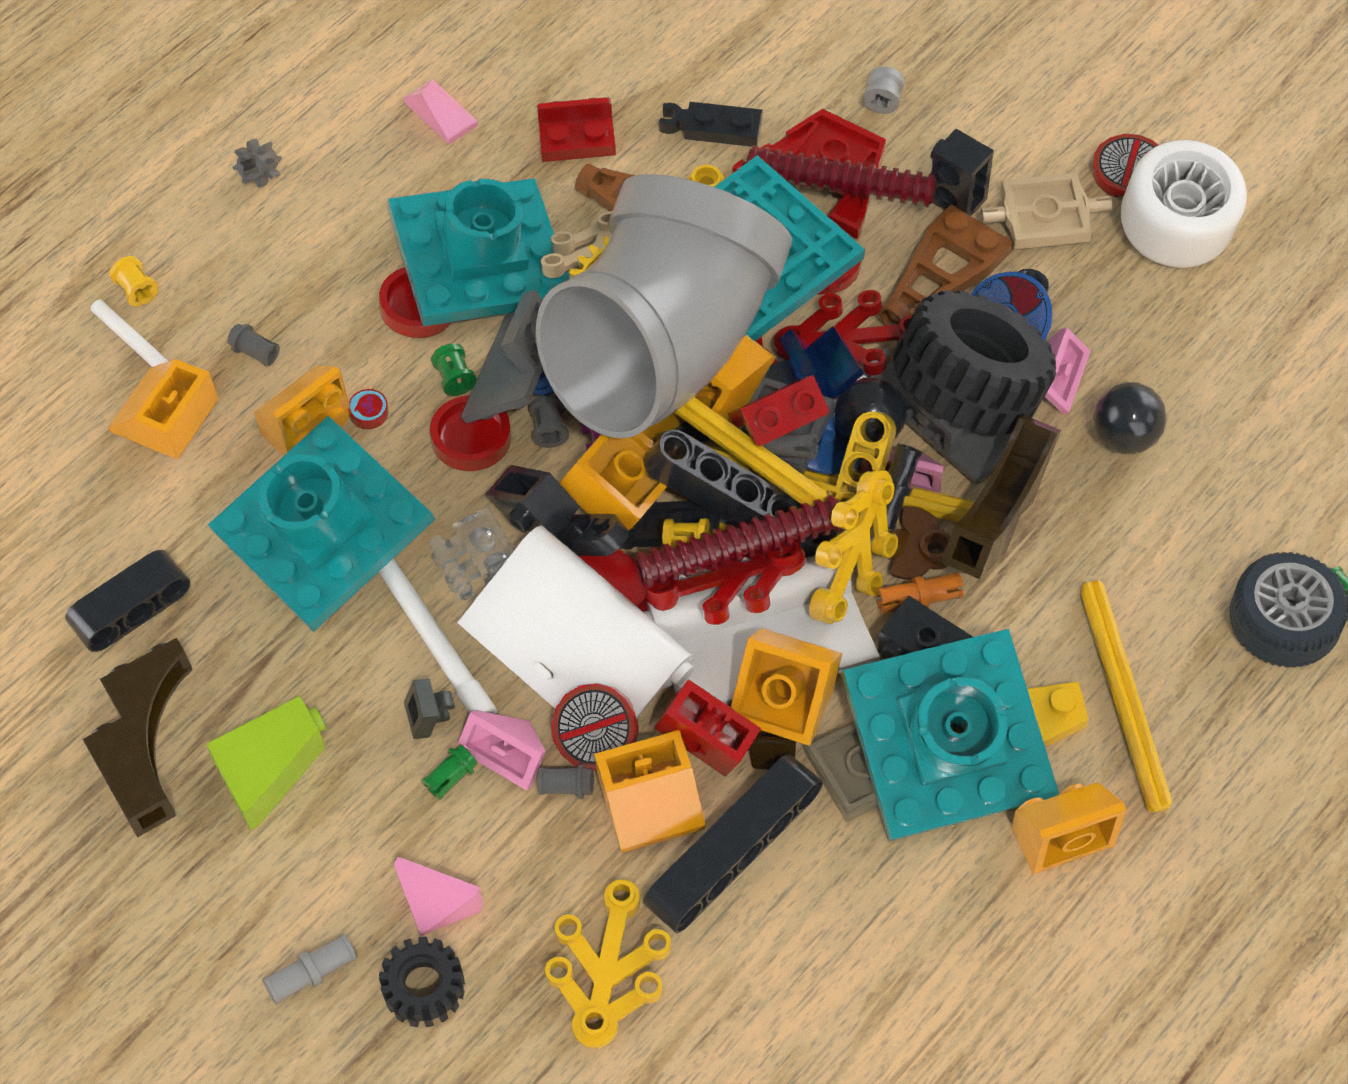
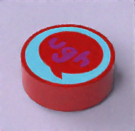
[348,389,389,429]

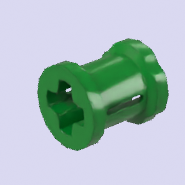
[430,343,477,396]

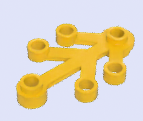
[809,469,898,624]
[545,879,671,1049]

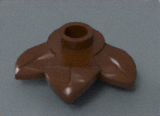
[888,506,950,580]

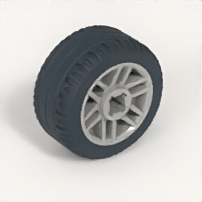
[1229,552,1348,668]

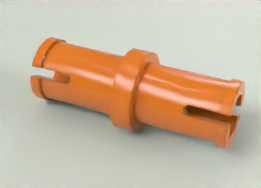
[876,572,964,615]

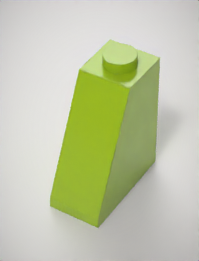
[206,696,326,831]

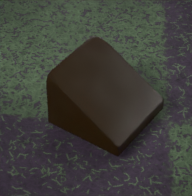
[752,730,796,770]

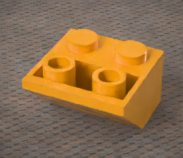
[695,335,776,424]
[108,359,219,460]
[254,366,350,456]
[594,730,706,853]

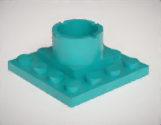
[714,155,865,341]
[387,178,570,326]
[208,416,435,632]
[841,628,1059,842]

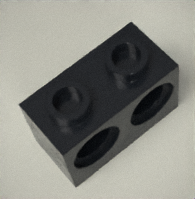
[930,128,994,216]

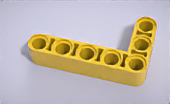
[702,411,896,516]

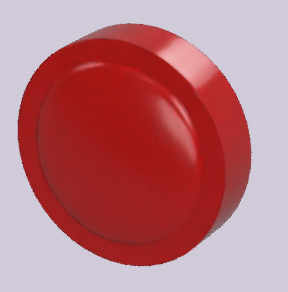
[379,267,452,338]
[430,395,511,471]

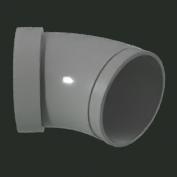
[536,174,792,438]

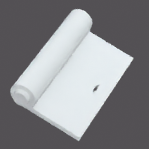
[457,526,695,718]
[644,555,880,705]

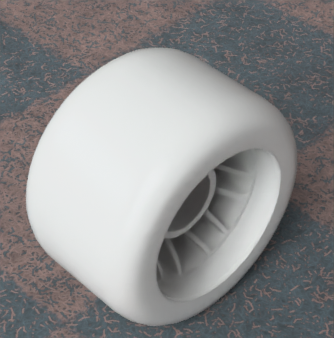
[1121,140,1247,268]

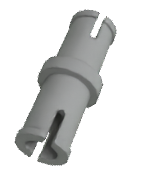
[262,934,357,1004]

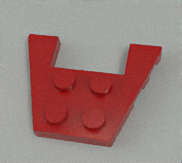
[732,108,886,239]

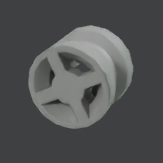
[863,66,905,114]

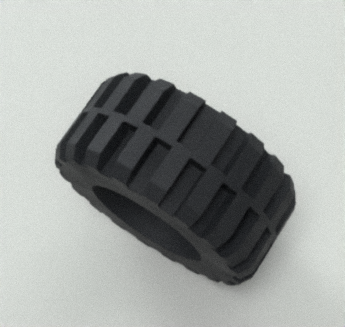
[893,290,1056,436]

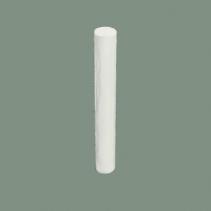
[91,299,168,367]

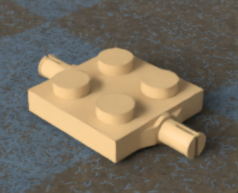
[980,173,1112,250]

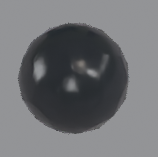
[834,378,906,442]
[1093,382,1167,454]

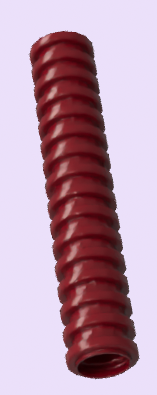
[746,145,936,208]
[635,495,843,589]

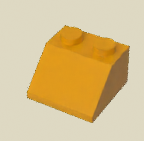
[559,432,671,530]
[731,628,843,746]
[1012,782,1127,874]

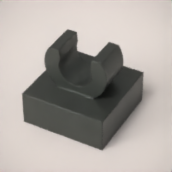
[404,679,455,739]

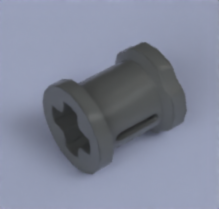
[529,394,569,448]

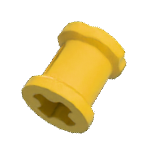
[109,256,158,307]
[662,519,711,547]

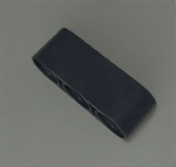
[65,550,190,652]

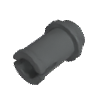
[227,324,280,366]
[538,764,594,799]

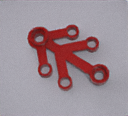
[774,290,912,379]
[644,541,806,625]

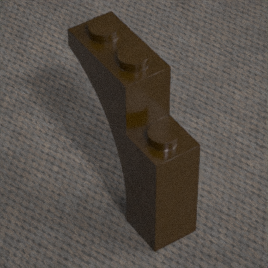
[941,415,1061,579]
[82,638,193,838]

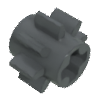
[233,138,282,187]

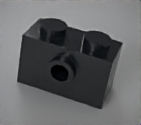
[485,465,580,536]
[877,596,973,660]

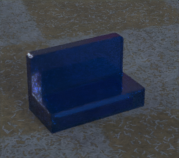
[779,327,864,399]

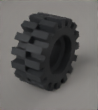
[379,937,465,1027]

